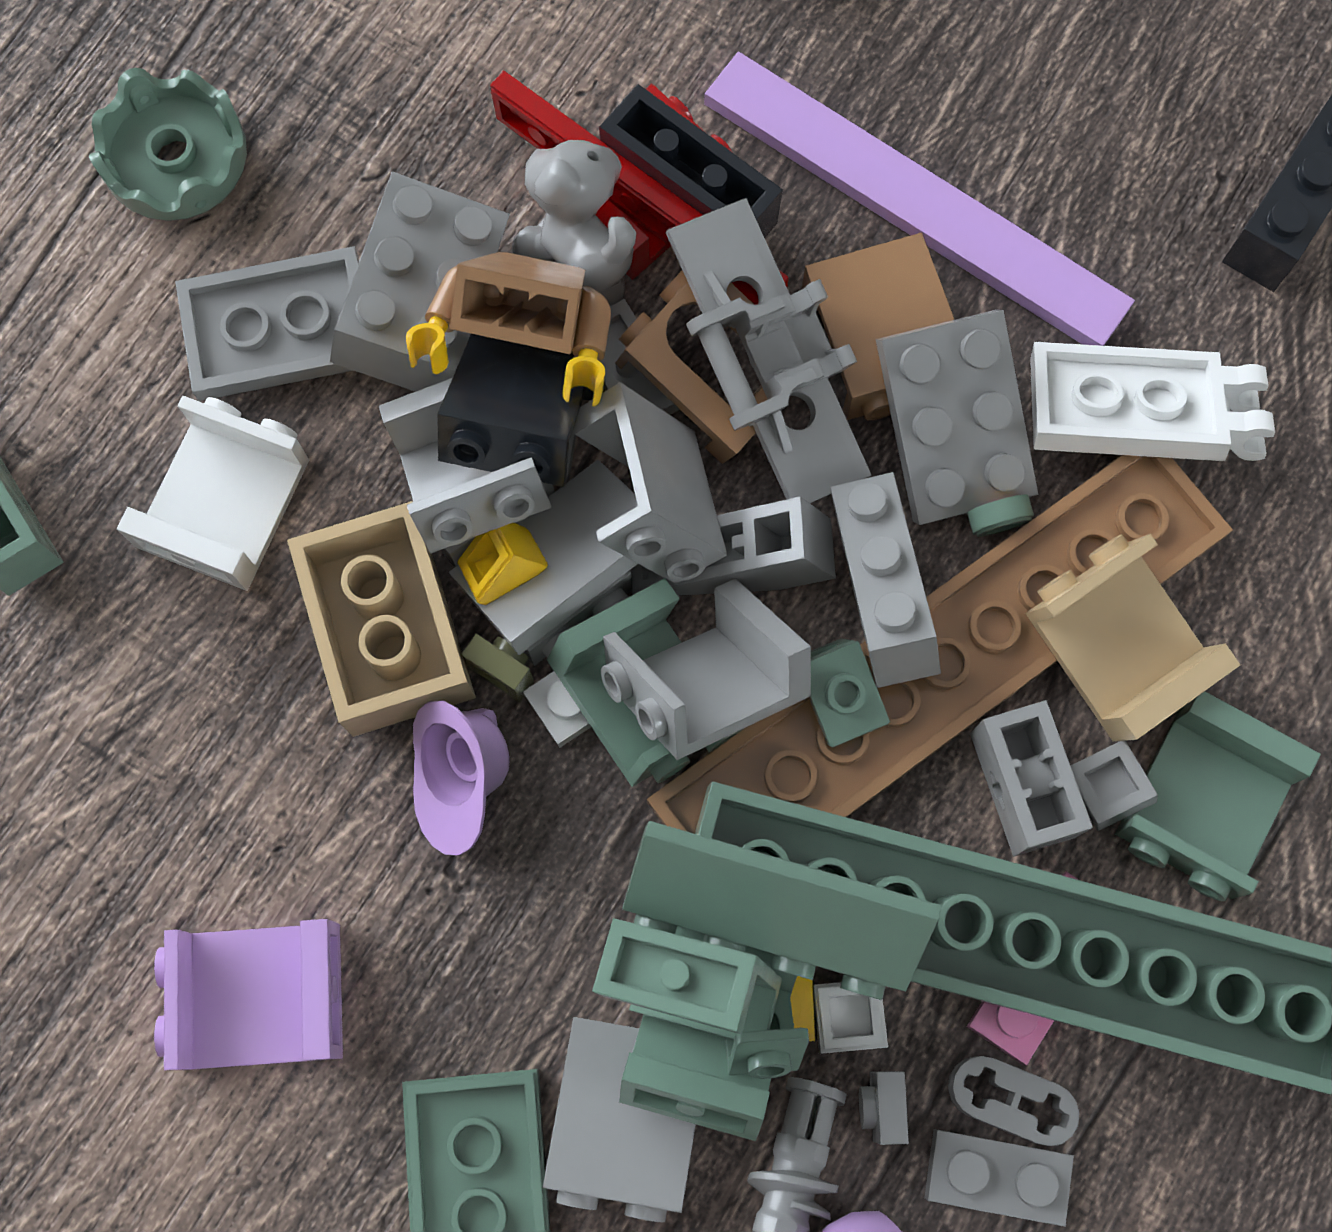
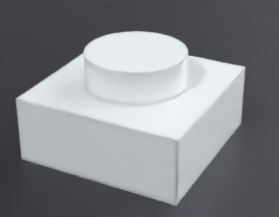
[523,671,591,747]

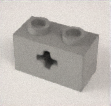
[970,700,1093,857]

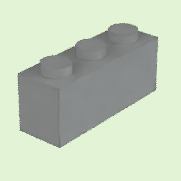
[830,472,941,688]

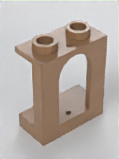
[615,270,768,464]

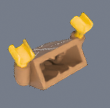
[406,252,611,407]

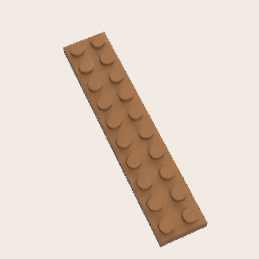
[647,455,1233,834]

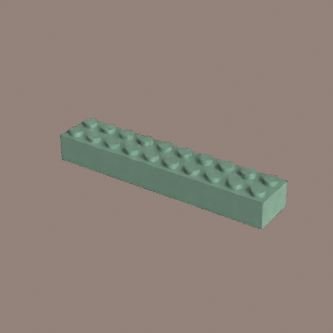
[695,781,1332,1095]

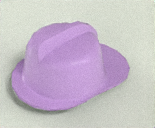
[413,701,509,855]

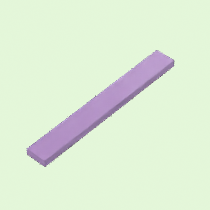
[704,51,1135,346]

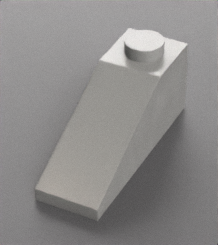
[631,497,836,596]

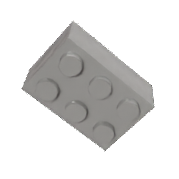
[330,171,510,392]

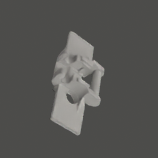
[666,198,871,503]

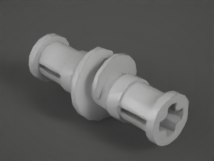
[747,1077,847,1232]

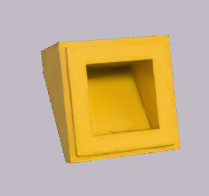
[457,523,548,605]

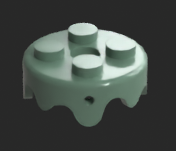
[89,67,247,221]

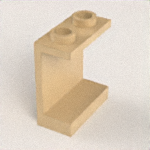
[1025,534,1240,741]

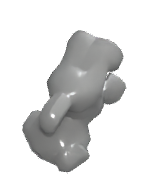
[512,140,636,306]

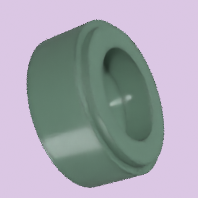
[967,494,1035,537]

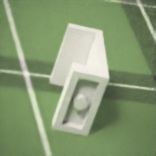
[117,396,309,591]

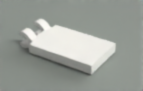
[1030,342,1275,461]

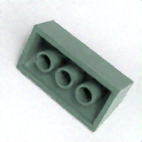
[622,821,942,1000]

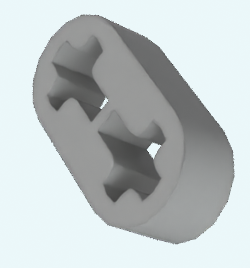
[948,1056,1080,1146]

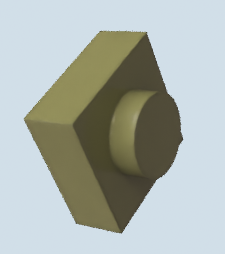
[461,634,534,702]

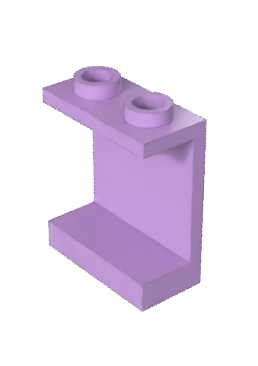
[154,919,343,1071]

